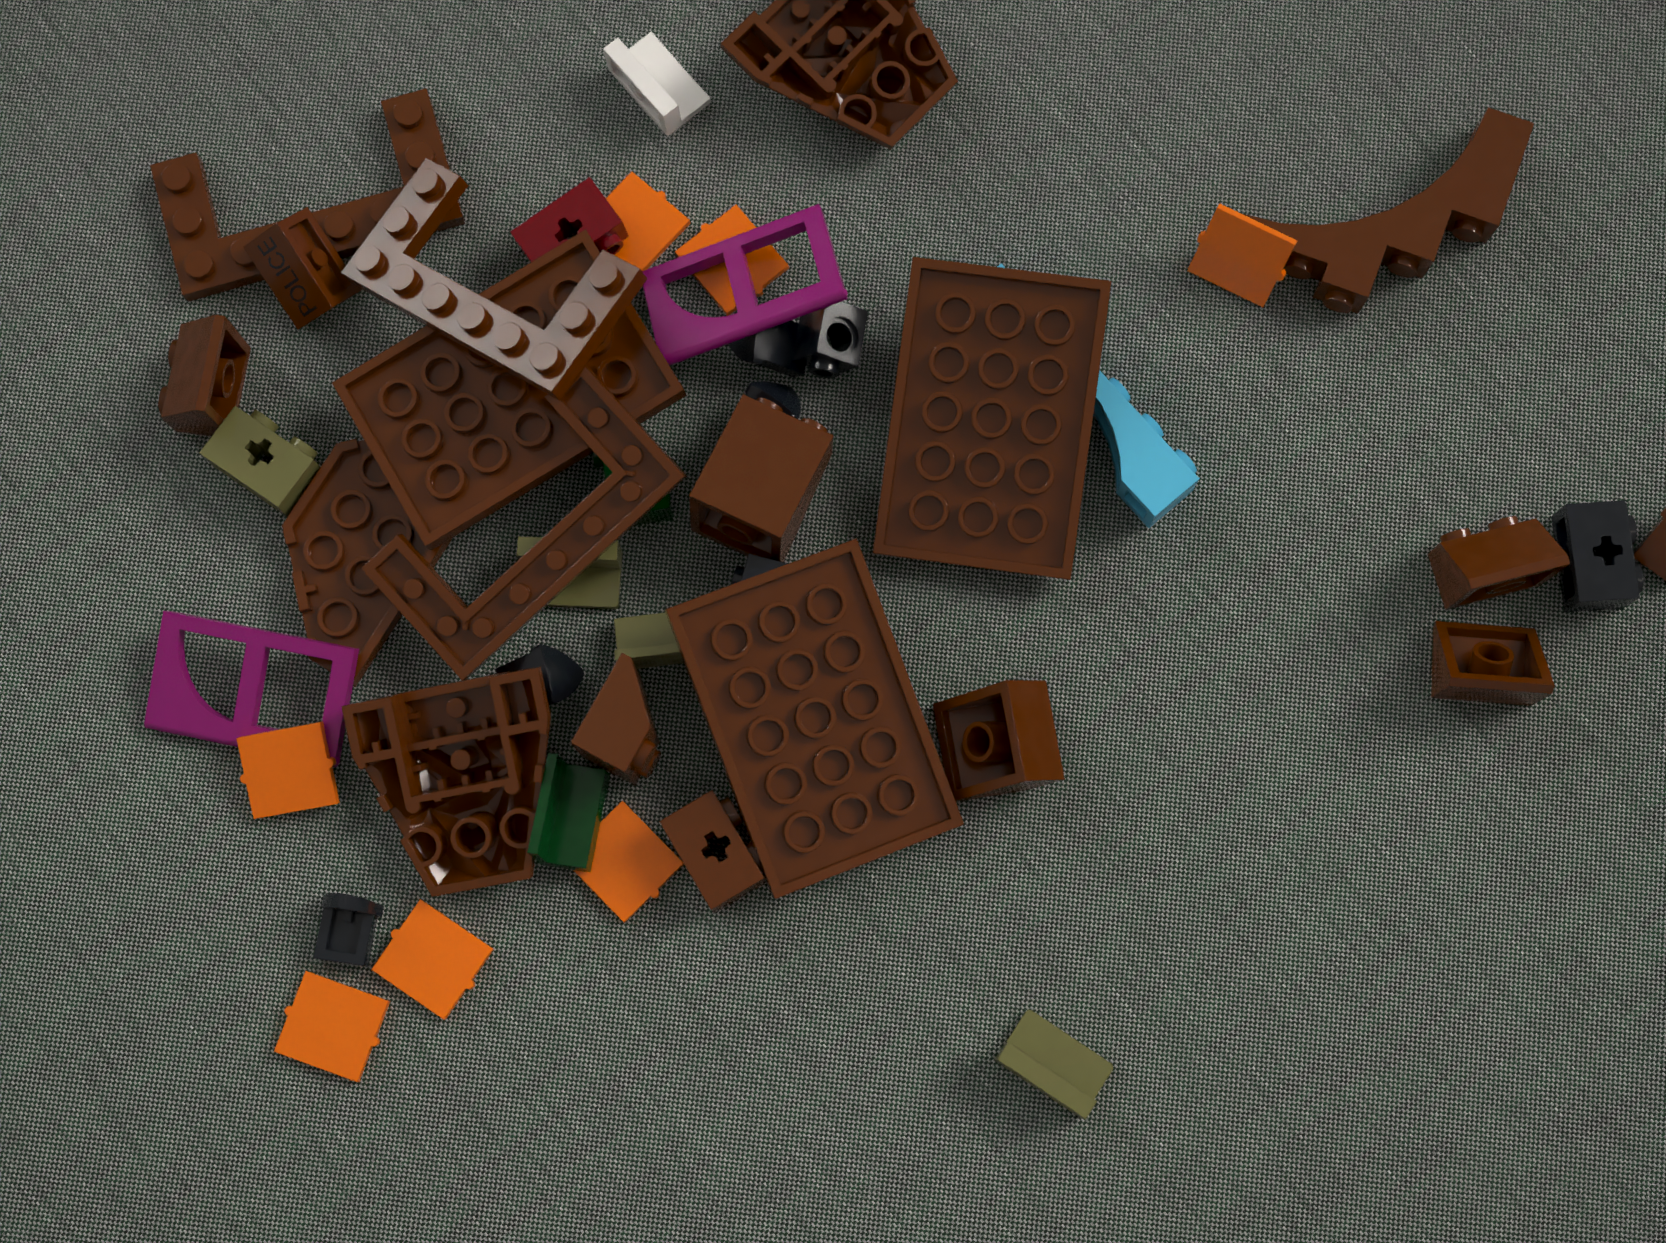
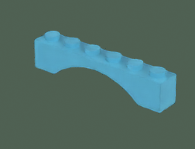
[997,264,1199,528]

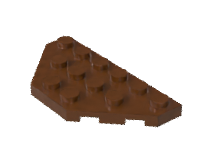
[282,439,453,688]

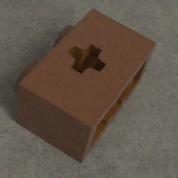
[659,790,766,914]

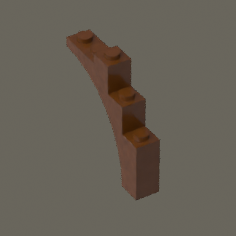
[1241,107,1534,314]

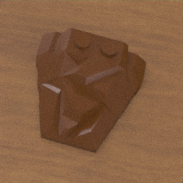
[720,0,958,150]
[342,667,551,897]

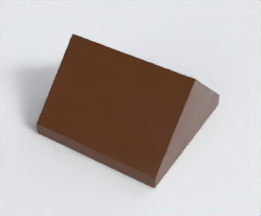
[1431,621,1555,706]

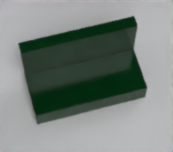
[527,753,610,872]

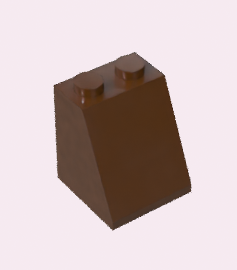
[689,394,834,562]

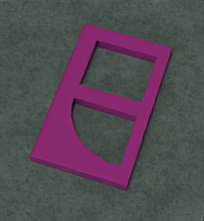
[642,204,848,366]
[144,610,359,768]

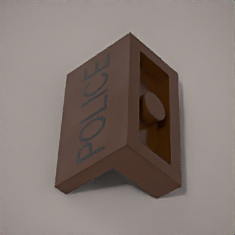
[243,207,362,330]

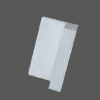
[603,32,711,137]

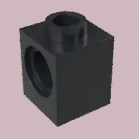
[792,302,868,378]

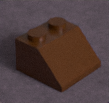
[158,315,251,436]
[1428,516,1570,610]
[571,653,661,786]
[933,680,1065,802]

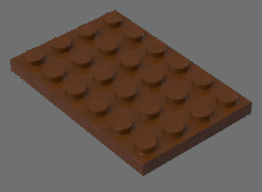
[332,229,687,551]
[873,257,1112,580]
[664,538,964,899]

